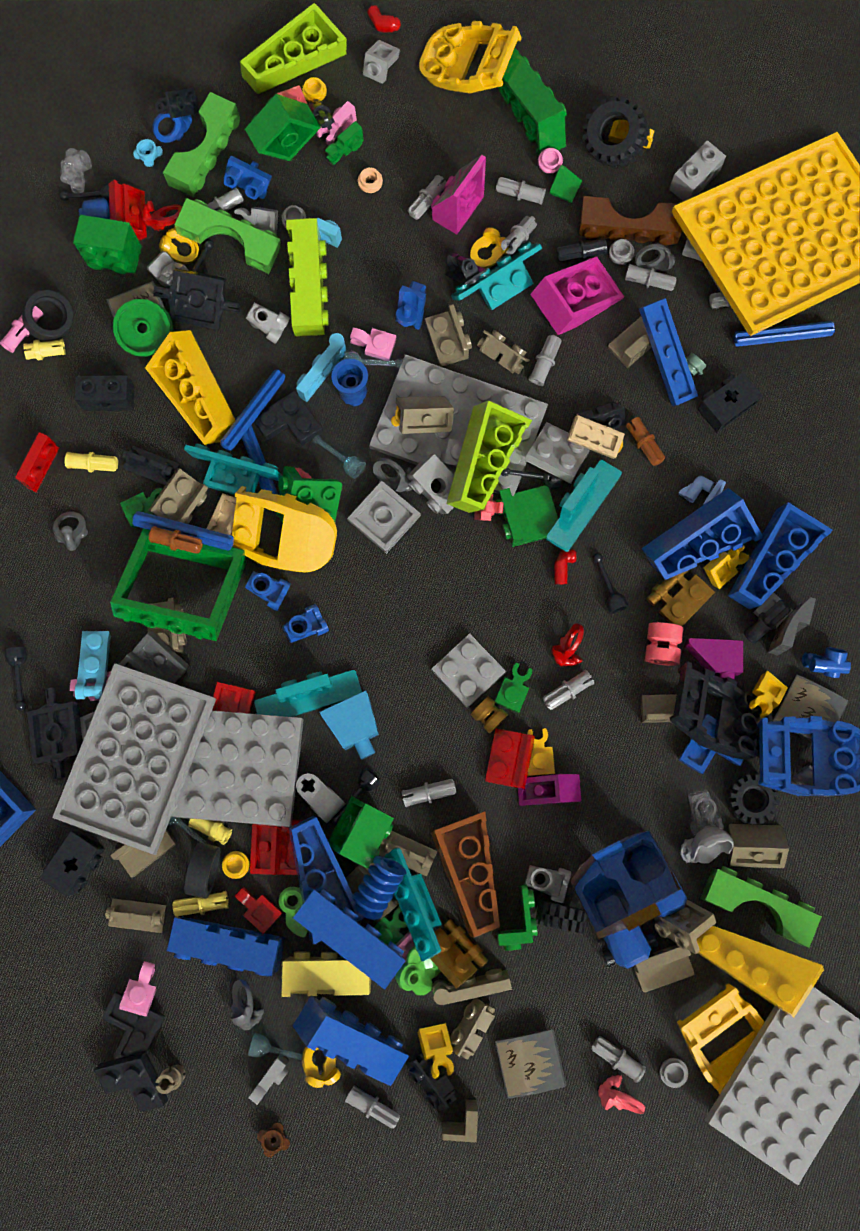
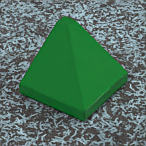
[549,165,582,203]

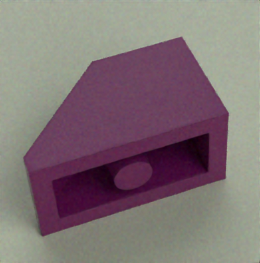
[685,638,743,680]
[518,774,581,806]

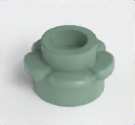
[685,353,706,376]

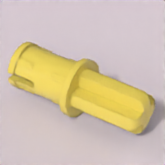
[65,452,118,472]
[173,891,229,916]

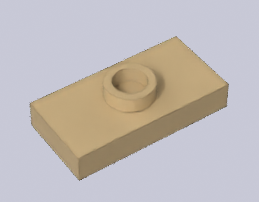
[566,415,625,459]
[207,493,236,536]

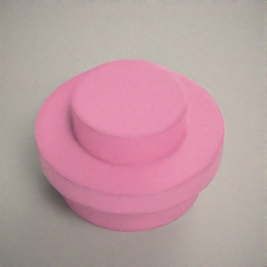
[538,148,563,174]

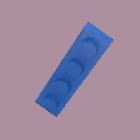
[639,298,698,406]

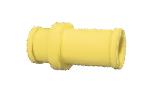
[23,339,66,360]
[188,819,232,845]

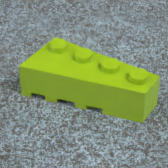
[240,3,347,94]
[286,218,329,336]
[446,400,532,513]

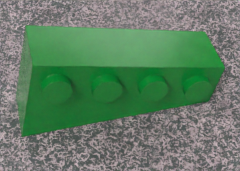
[497,48,567,156]

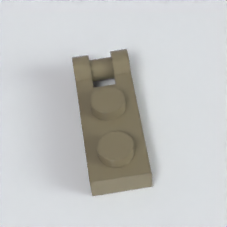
[433,969,512,1005]

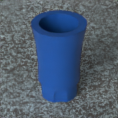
[331,359,368,407]

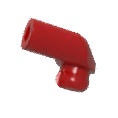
[367,6,401,33]
[554,549,576,584]

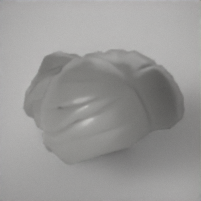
[680,827,734,864]

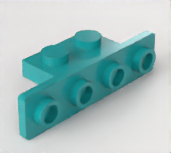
[451,242,542,310]
[184,444,283,495]
[546,460,622,552]
[254,670,362,717]
[383,848,442,961]

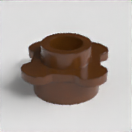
[257,1122,290,1157]

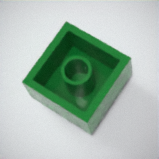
[245,94,321,161]
[73,215,142,274]
[328,796,394,869]

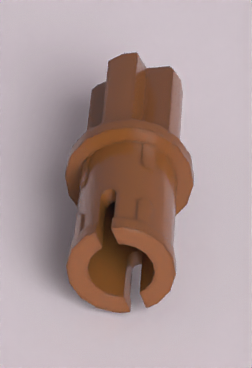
[626,417,665,466]
[149,526,203,554]

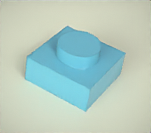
[317,218,342,248]

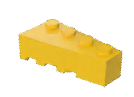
[145,330,236,445]
[696,926,824,1018]

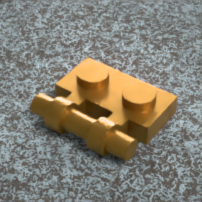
[646,570,715,626]
[430,919,488,989]

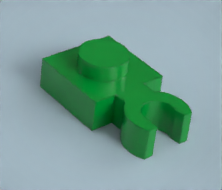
[325,121,364,165]
[120,488,162,528]
[495,663,532,713]
[374,906,407,945]

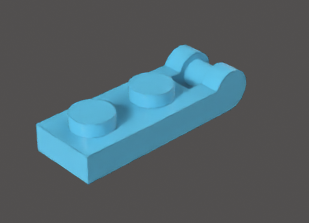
[296,333,346,402]
[75,631,111,699]

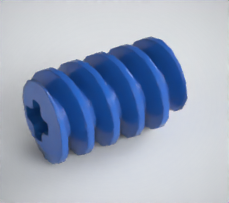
[353,856,407,920]

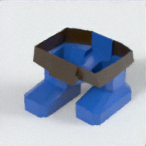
[571,831,687,969]

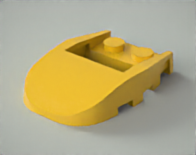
[419,21,522,93]
[232,486,337,572]
[677,984,765,1094]

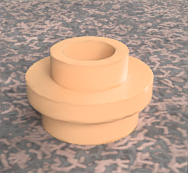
[358,168,383,193]

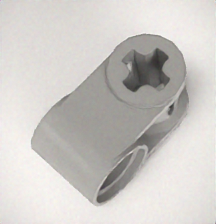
[296,773,346,823]

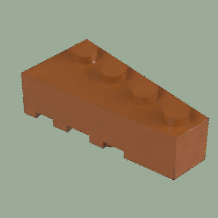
[431,812,500,937]

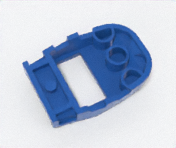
[757,716,860,796]

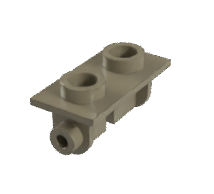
[477,330,530,374]
[379,831,437,876]
[105,899,166,933]
[450,997,496,1059]

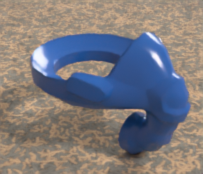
[152,113,192,143]

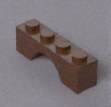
[579,196,682,245]

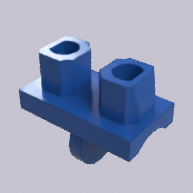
[223,156,272,200]
[395,281,426,330]

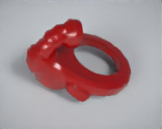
[142,200,183,231]
[552,623,584,667]

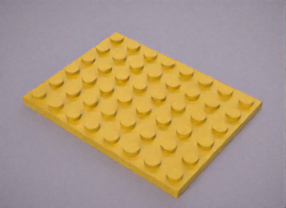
[671,132,860,336]

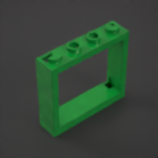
[110,528,246,641]

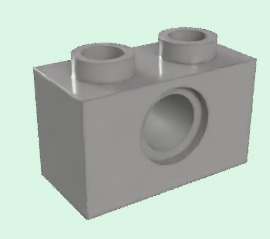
[669,141,726,201]
[407,454,454,514]

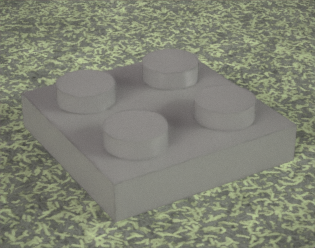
[525,422,590,484]
[347,481,421,554]
[431,633,506,709]

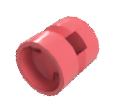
[645,622,683,666]

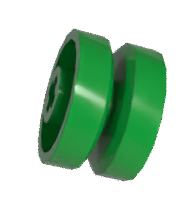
[113,299,173,356]

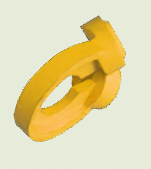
[159,228,199,264]
[470,228,509,269]
[302,1047,341,1088]

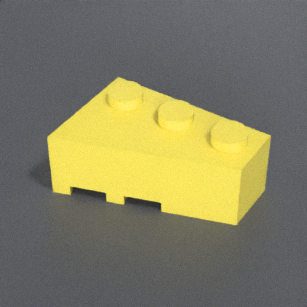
[282,951,371,997]

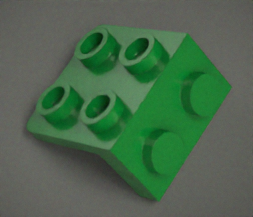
[275,466,342,523]
[495,486,558,547]
[496,884,538,951]

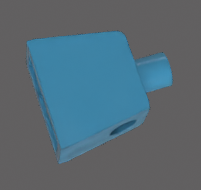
[320,691,379,759]

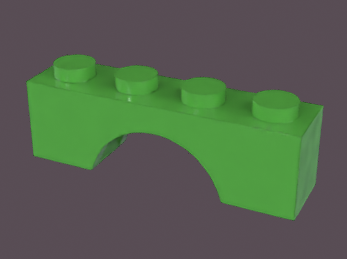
[163,92,240,197]
[175,198,281,274]
[700,866,822,948]

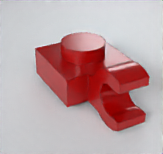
[235,887,283,934]

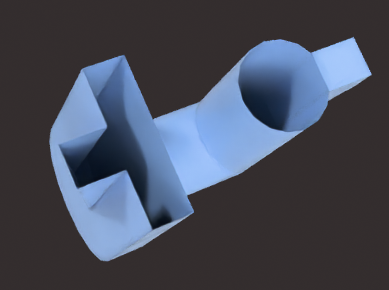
[679,476,726,505]

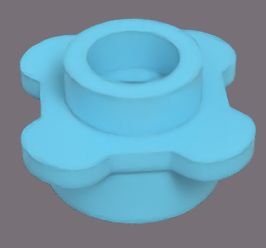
[133,139,163,167]

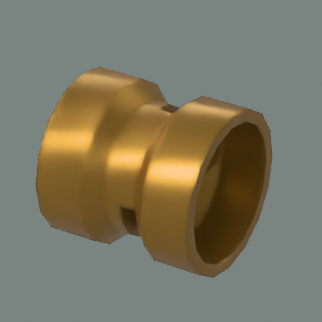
[471,696,508,733]

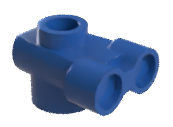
[245,571,291,611]
[282,604,329,643]
[802,647,851,678]

